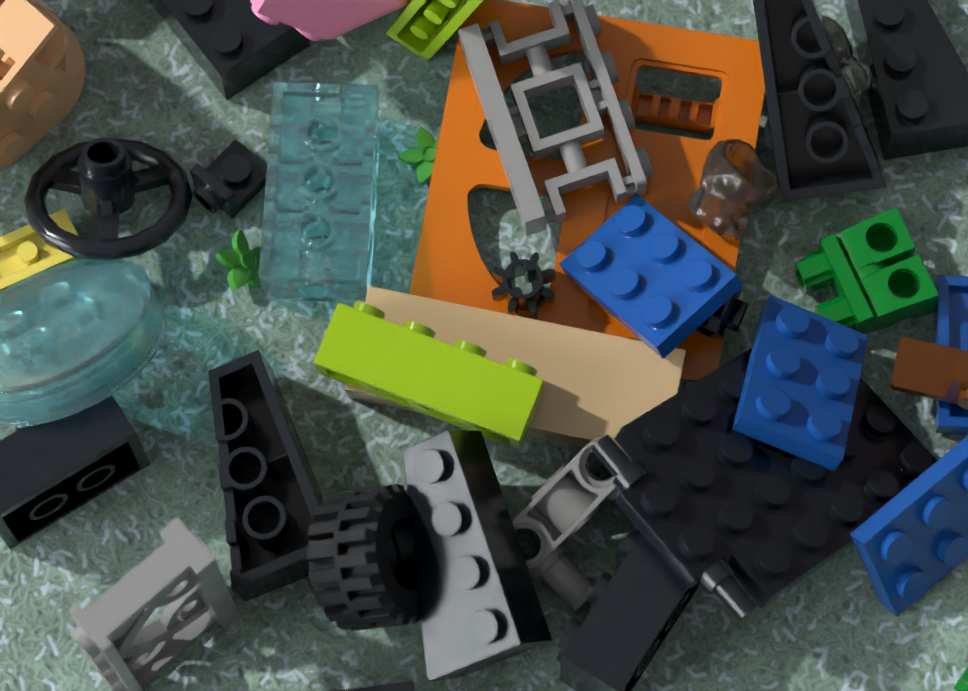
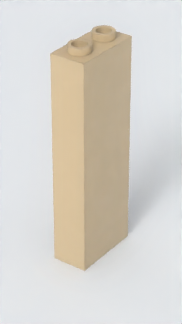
[341,286,686,447]

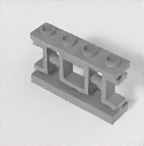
[458,0,653,236]

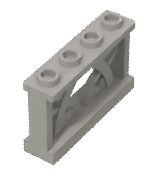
[68,517,240,691]

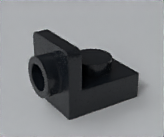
[190,139,275,219]

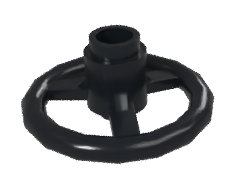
[24,138,193,261]

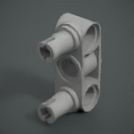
[512,436,633,611]

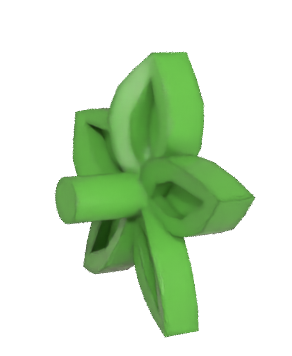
[398,126,439,187]
[214,229,271,291]

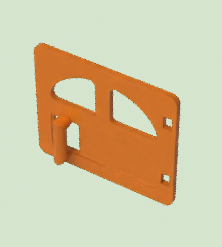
[409,0,765,382]

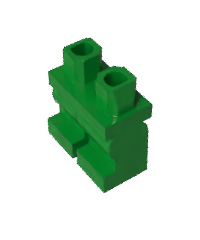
[794,207,939,334]

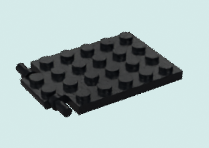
[592,348,937,622]

